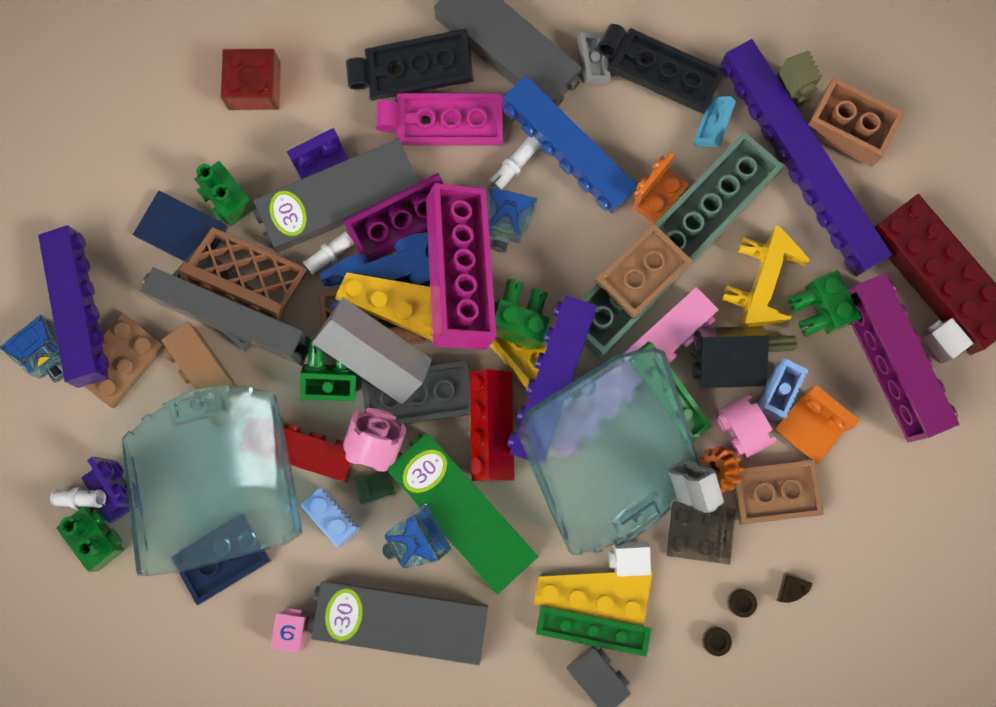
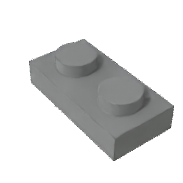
[577,32,611,85]

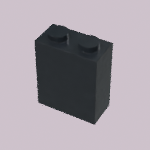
[692,326,770,388]

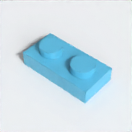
[693,96,736,148]

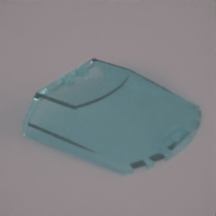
[518,348,700,555]
[122,385,303,576]

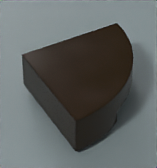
[777,574,813,603]

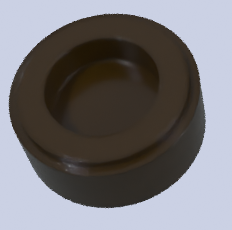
[727,589,757,618]
[702,627,732,656]

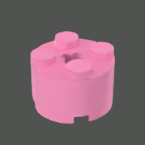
[716,394,776,458]
[343,408,406,472]

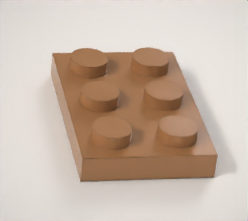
[595,224,693,319]
[84,313,165,408]
[734,460,824,525]

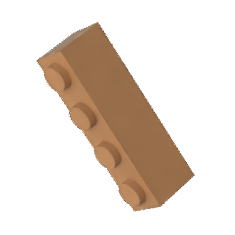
[161,321,255,429]

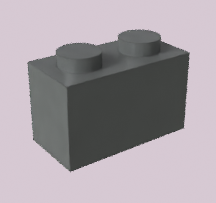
[566,646,632,707]

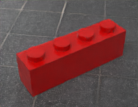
[469,369,515,482]
[239,416,353,483]

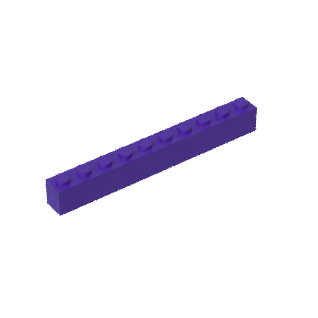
[721,39,892,277]

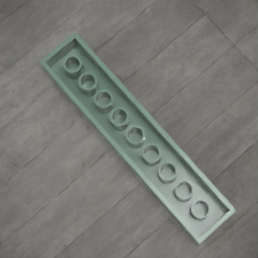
[582,131,784,360]

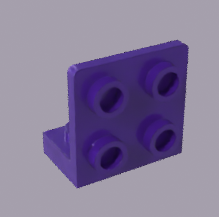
[286,128,349,179]
[81,456,140,523]

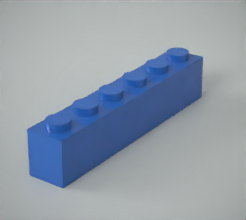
[501,75,637,214]

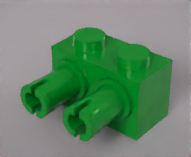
[194,161,256,226]
[787,270,861,337]
[494,279,550,350]
[300,340,357,402]
[56,507,125,572]

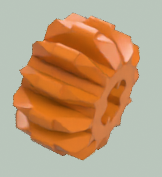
[697,446,745,493]

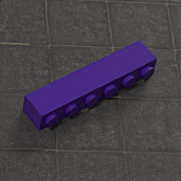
[38,225,109,388]
[507,295,597,465]

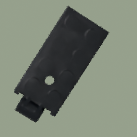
[597,24,725,114]
[346,28,474,101]

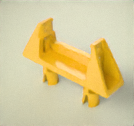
[721,225,810,327]

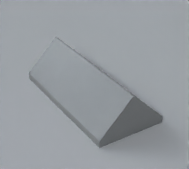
[311,297,432,404]

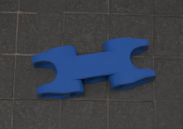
[319,232,430,313]

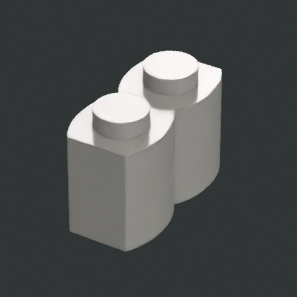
[668,460,724,513]

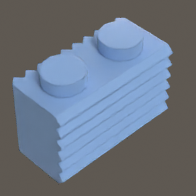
[757,359,808,421]
[301,489,360,548]

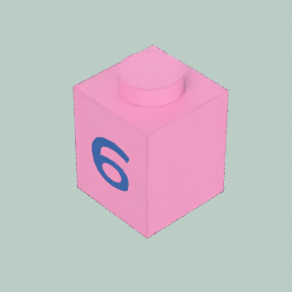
[271,608,309,652]

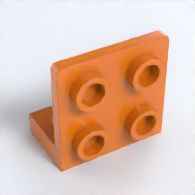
[632,152,690,224]
[775,385,860,464]

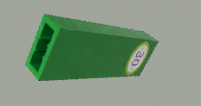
[387,432,539,595]

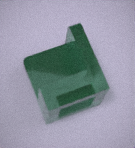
[353,471,395,505]

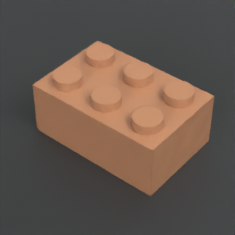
[807,77,905,167]

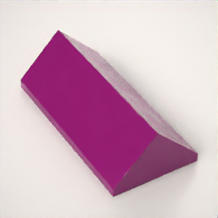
[343,173,443,262]

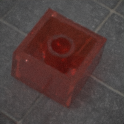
[221,49,281,110]

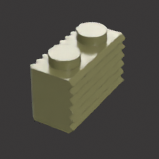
[777,51,822,107]

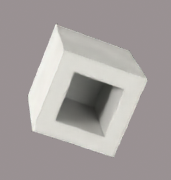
[921,318,973,363]
[608,541,651,577]

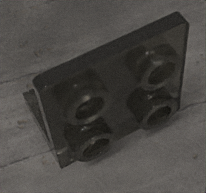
[667,501,736,565]

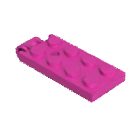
[376,93,503,146]

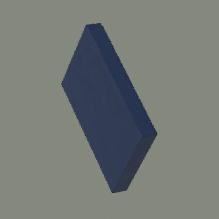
[133,191,228,262]
[171,514,271,605]

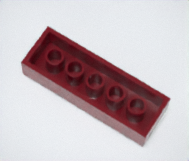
[875,193,996,355]

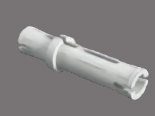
[488,137,540,190]

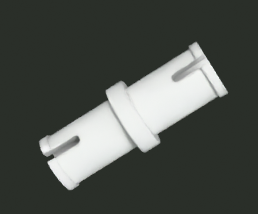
[302,231,354,276]
[50,487,106,509]

